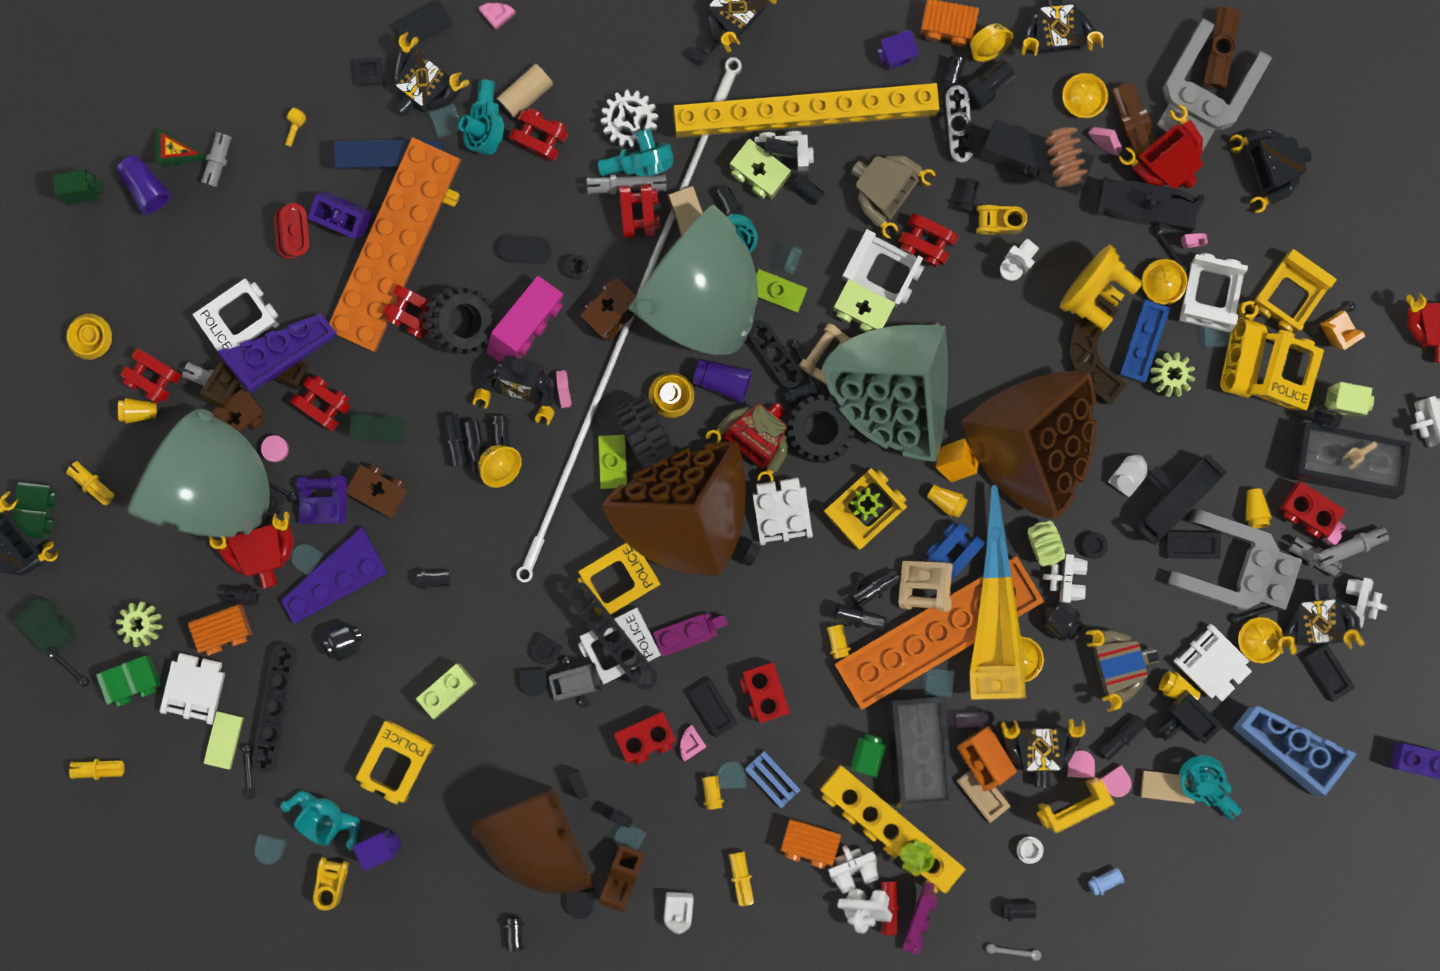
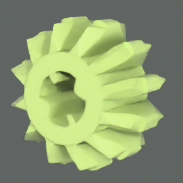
[1150,353,1195,397]
[1027,520,1065,566]
[116,602,163,647]

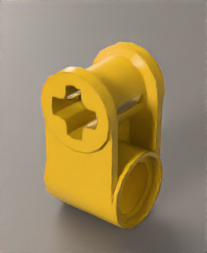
[976,205,1027,235]
[313,857,349,910]

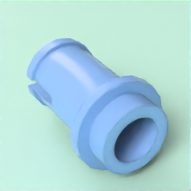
[1088,867,1124,896]

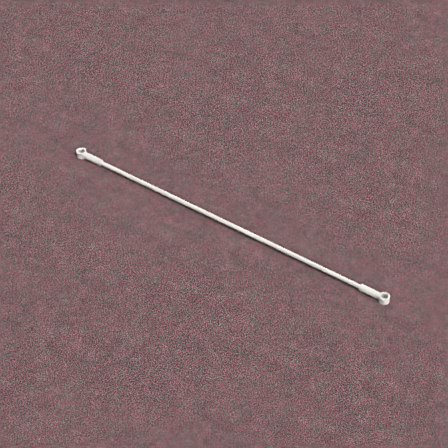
[516,58,741,583]

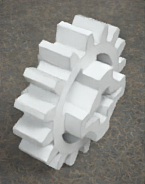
[601,90,658,149]

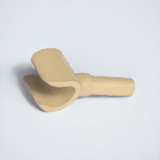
[1342,441,1378,469]

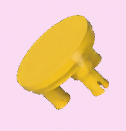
[1060,245,1143,331]

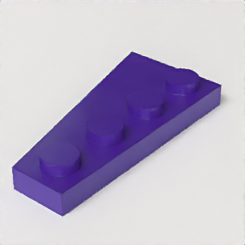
[218,314,337,394]
[281,527,388,624]

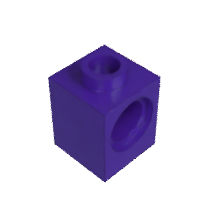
[877,30,919,71]

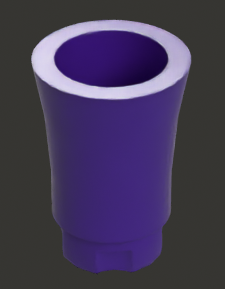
[116,155,173,215]
[693,359,753,405]

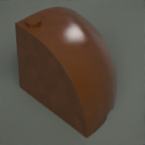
[961,371,1097,520]
[602,442,746,576]
[471,788,595,895]

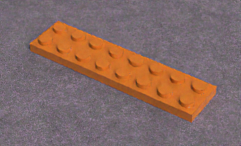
[329,137,461,352]
[834,556,1044,710]

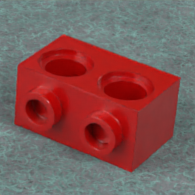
[1279,481,1346,539]
[739,662,790,723]
[614,711,676,765]

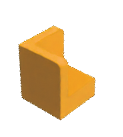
[1320,310,1366,350]
[936,438,979,482]

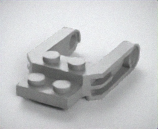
[1155,18,1272,152]
[1168,509,1302,610]

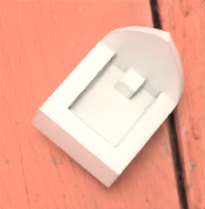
[1108,455,1148,497]
[664,892,693,934]

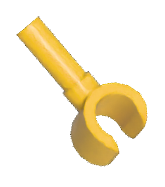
[285,108,306,146]

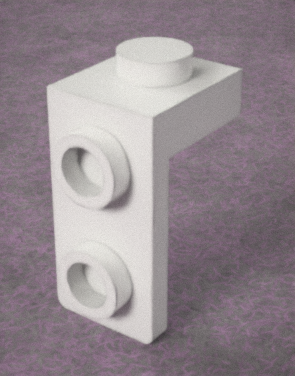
[754,131,813,171]

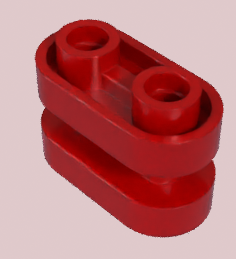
[508,108,569,162]
[620,184,661,238]
[274,203,309,260]
[898,213,959,268]
[382,284,429,339]
[120,348,182,404]
[290,375,351,432]

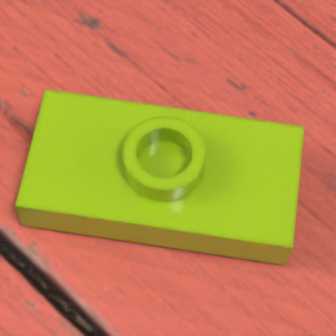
[756,269,808,314]
[599,435,627,489]

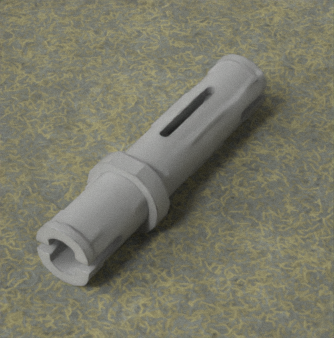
[587,174,666,195]
[1313,526,1389,569]

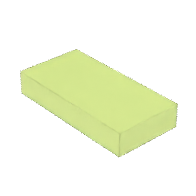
[204,711,244,770]

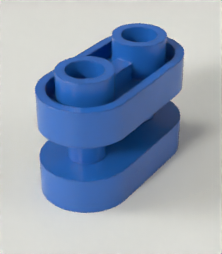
[925,522,985,581]

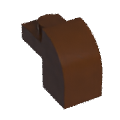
[599,844,645,913]

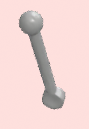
[986,944,1041,961]

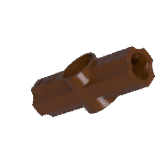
[1203,7,1241,90]
[1111,82,1155,161]

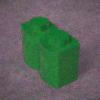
[96,655,161,707]
[850,734,886,777]

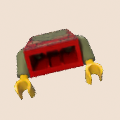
[706,403,788,482]

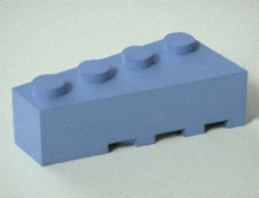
[1233,706,1357,797]

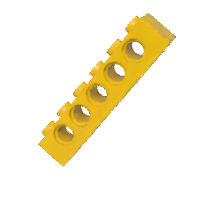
[820,765,965,894]

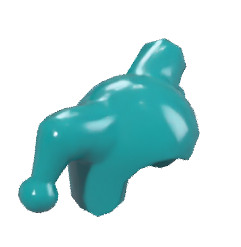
[280,791,361,850]

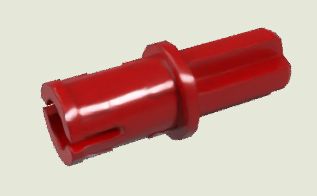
[881,882,900,936]

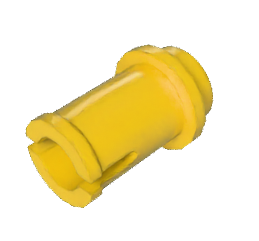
[1236,301,1259,320]
[826,625,851,659]
[702,776,724,810]

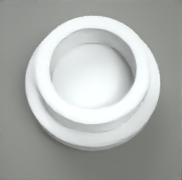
[1016,837,1043,864]

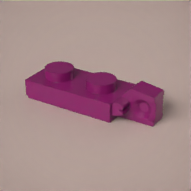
[653,613,728,657]
[902,882,938,955]

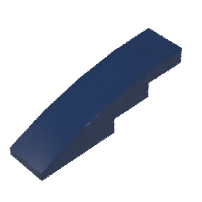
[334,140,443,171]

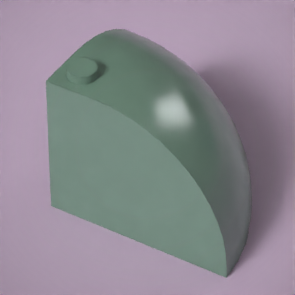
[629,205,758,355]
[823,325,948,462]
[128,409,270,537]

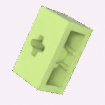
[730,139,791,200]
[833,279,896,332]
[1324,382,1374,419]
[416,663,477,719]

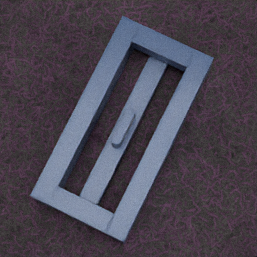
[745,751,801,808]

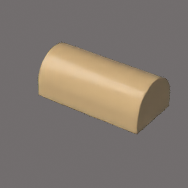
[497,64,553,119]

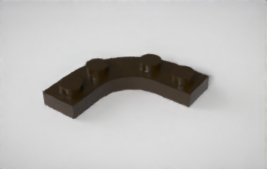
[1069,295,1127,406]
[199,361,309,409]

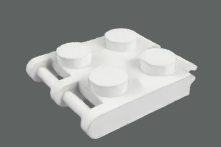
[753,478,813,546]
[1173,623,1252,701]
[160,653,226,725]

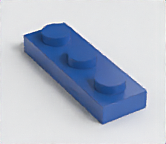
[1119,300,1170,384]

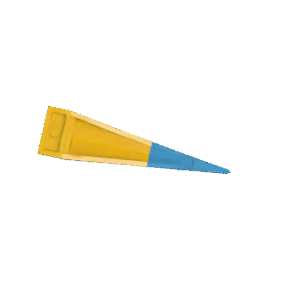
[970,485,1026,700]

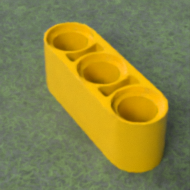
[1220,317,1267,398]

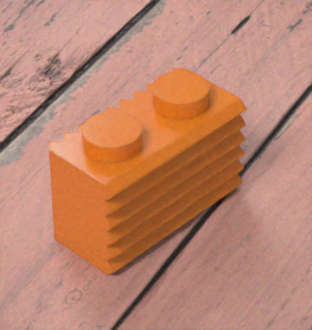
[920,0,979,47]
[188,605,253,656]
[957,726,1017,792]
[780,818,841,869]

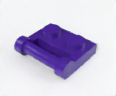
[296,475,347,524]

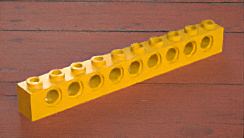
[674,83,939,138]

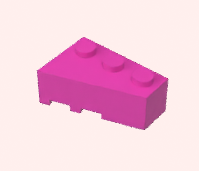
[486,276,563,362]

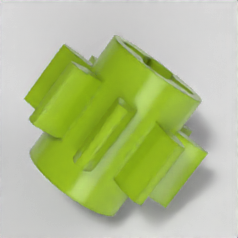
[849,487,883,521]
[900,839,934,875]

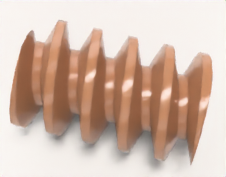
[1045,128,1088,187]

